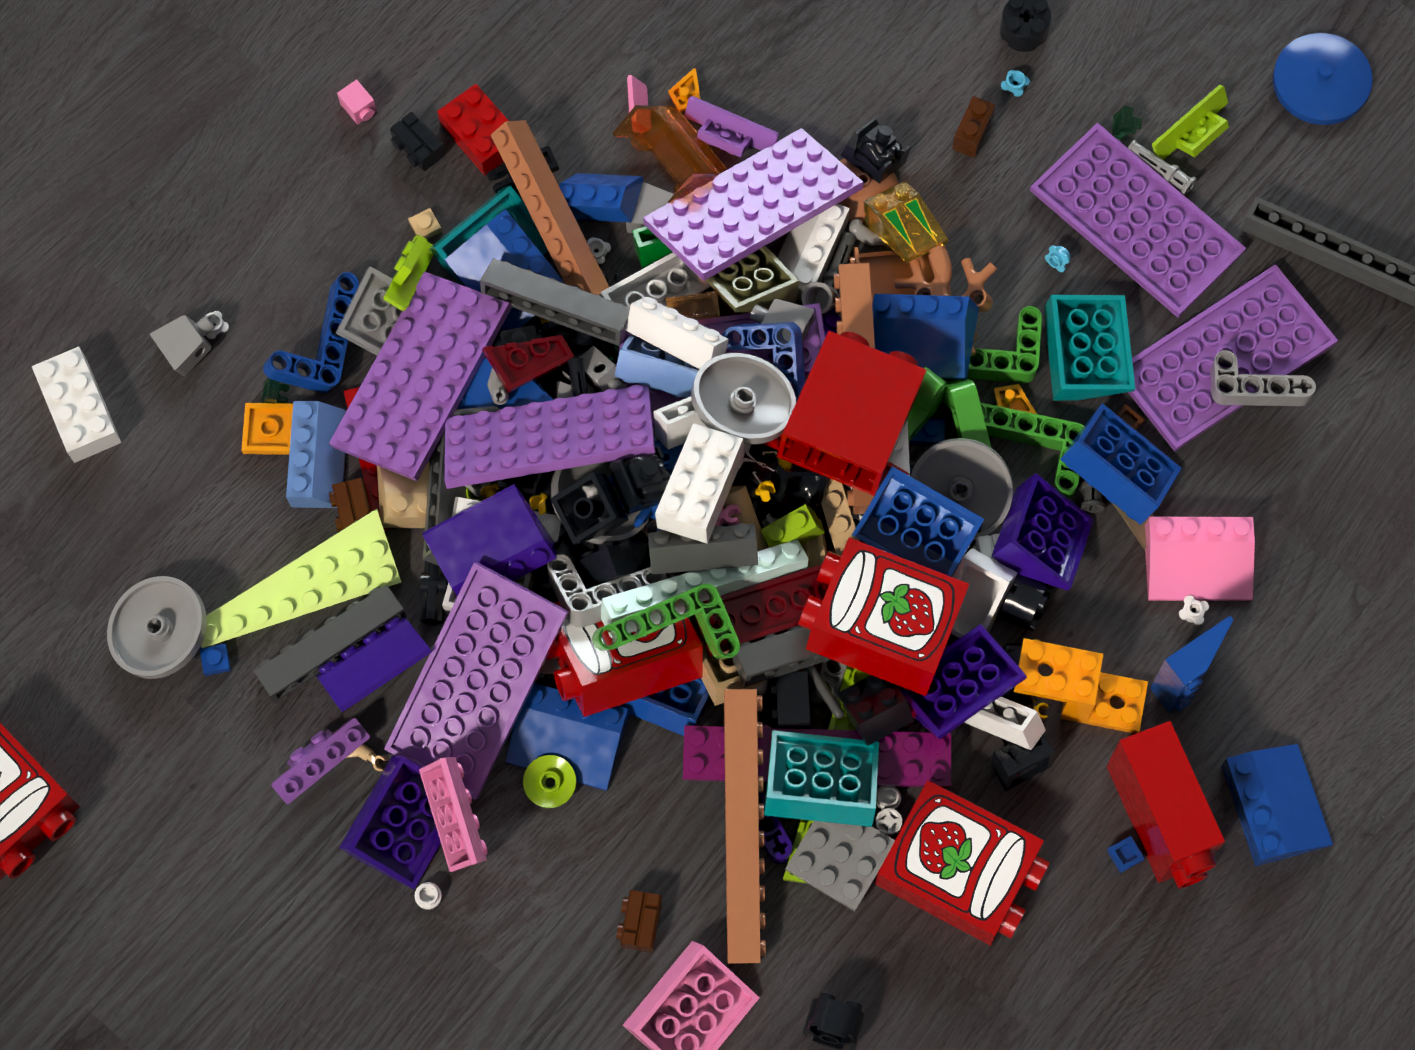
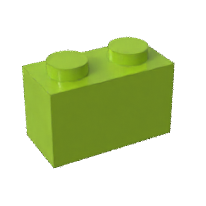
[760,504,825,548]

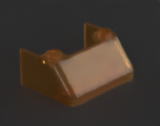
[612,105,728,204]

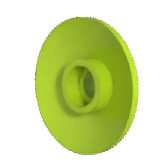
[523,755,576,808]

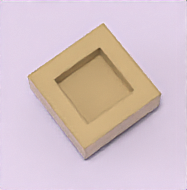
[408,208,442,239]

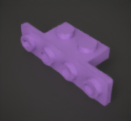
[684,96,779,157]
[271,717,370,804]

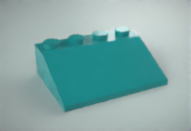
[429,186,548,286]
[1044,295,1135,401]
[764,730,879,827]

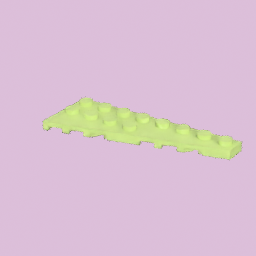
[201,510,401,648]

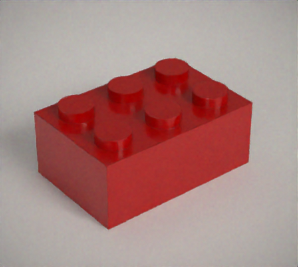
[437,84,509,176]

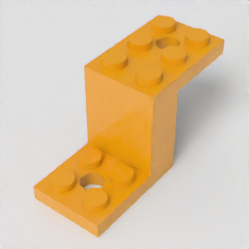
[1014,638,1148,734]

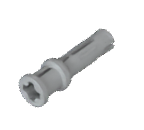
[1128,140,1197,197]

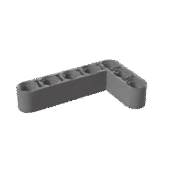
[547,554,690,628]

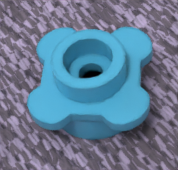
[1001,70,1030,97]
[1045,245,1071,272]

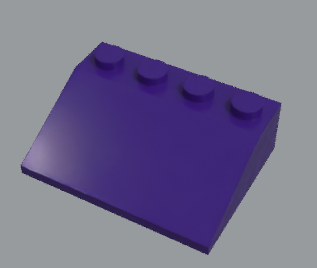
[992,473,1094,591]
[422,484,557,596]
[315,617,432,712]
[896,624,1027,739]
[339,756,441,890]

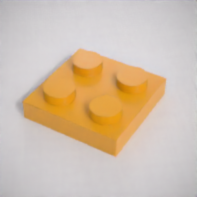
[241,403,293,455]

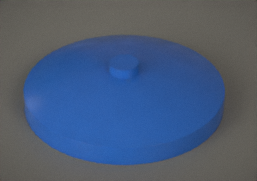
[1273,33,1372,125]

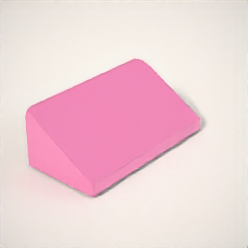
[627,75,649,131]

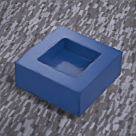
[200,644,231,676]
[1107,836,1145,874]

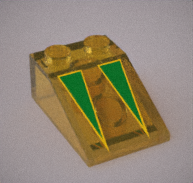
[864,181,948,263]

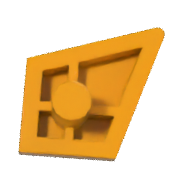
[668,68,700,113]
[993,384,1037,414]

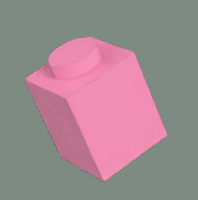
[337,79,377,125]

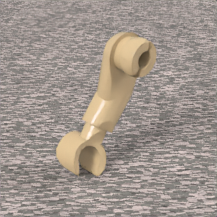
[346,743,389,771]

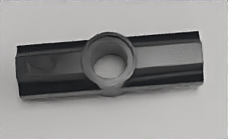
[420,561,448,625]

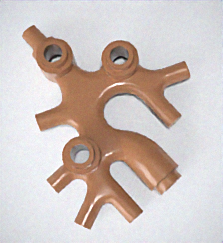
[895,246,997,356]

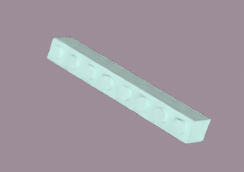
[601,539,809,638]

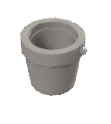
[802,282,839,315]

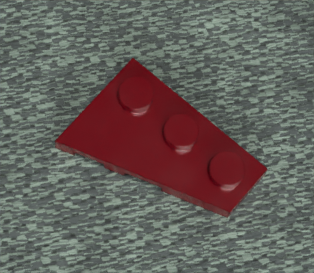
[482,335,575,393]

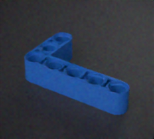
[263,272,359,393]
[723,322,805,402]

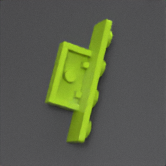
[1152,85,1229,160]
[383,235,433,311]

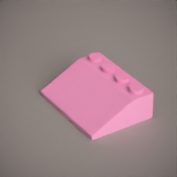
[1145,517,1255,601]
[419,757,487,872]
[622,941,760,1050]

